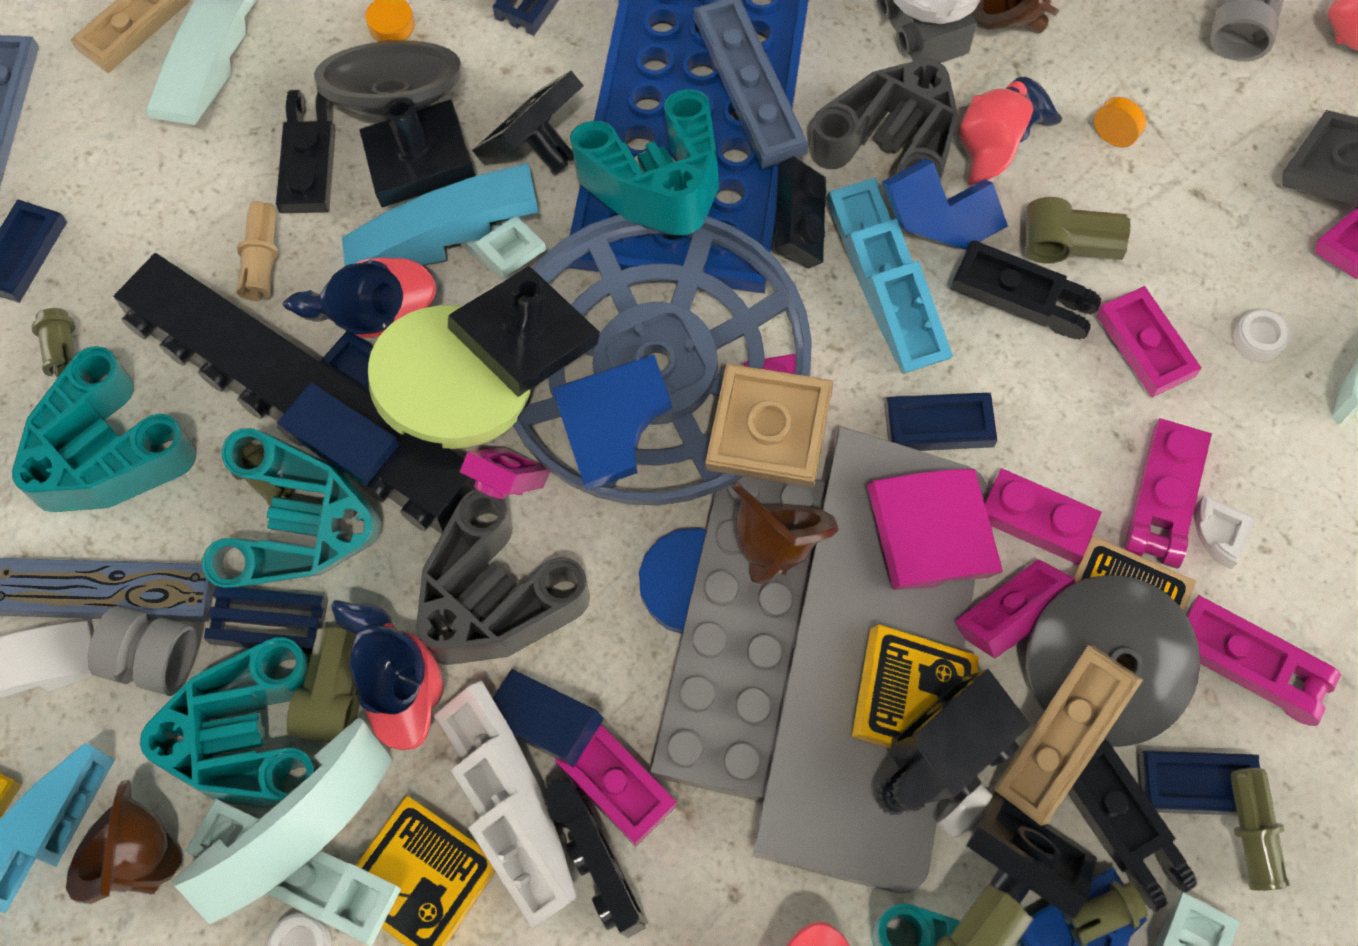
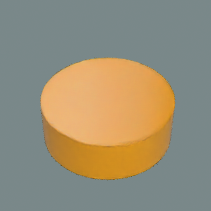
[365,0,415,42]
[1094,97,1147,147]

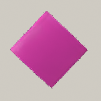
[867,469,1003,590]

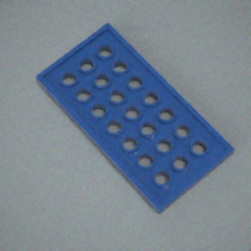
[566,0,809,293]

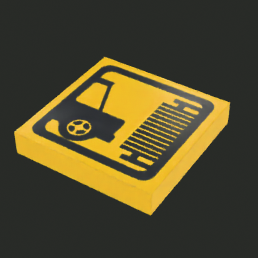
[852,624,979,749]
[356,795,496,946]

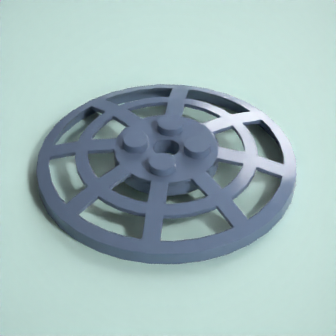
[513,215,812,506]

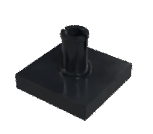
[471,70,584,175]
[359,97,476,208]
[447,266,600,397]
[966,791,1097,919]

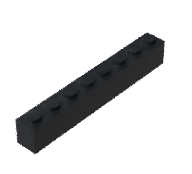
[113,252,476,534]

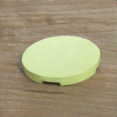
[368,305,531,449]

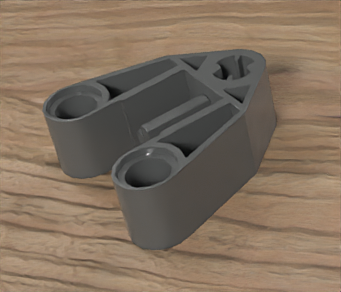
[810,59,958,182]
[416,489,590,665]

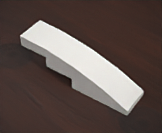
[434,681,577,929]

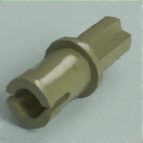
[1231,767,1290,891]

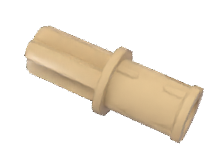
[236,201,278,301]

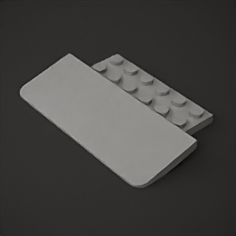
[651,426,988,893]

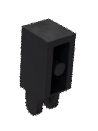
[875,669,1031,815]

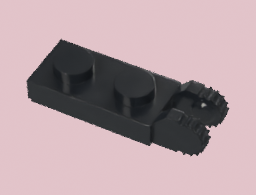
[276,90,335,213]
[951,240,1102,340]
[1068,739,1198,912]
[542,777,648,938]

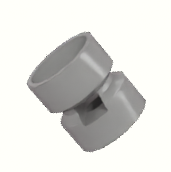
[1210,0,1283,61]
[88,606,198,696]

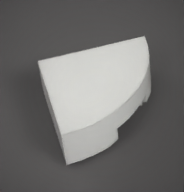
[1195,495,1255,569]

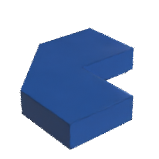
[882,158,1008,250]

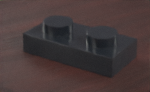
[775,156,827,269]

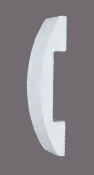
[0,621,94,699]

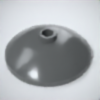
[314,40,462,119]
[1026,575,1200,747]

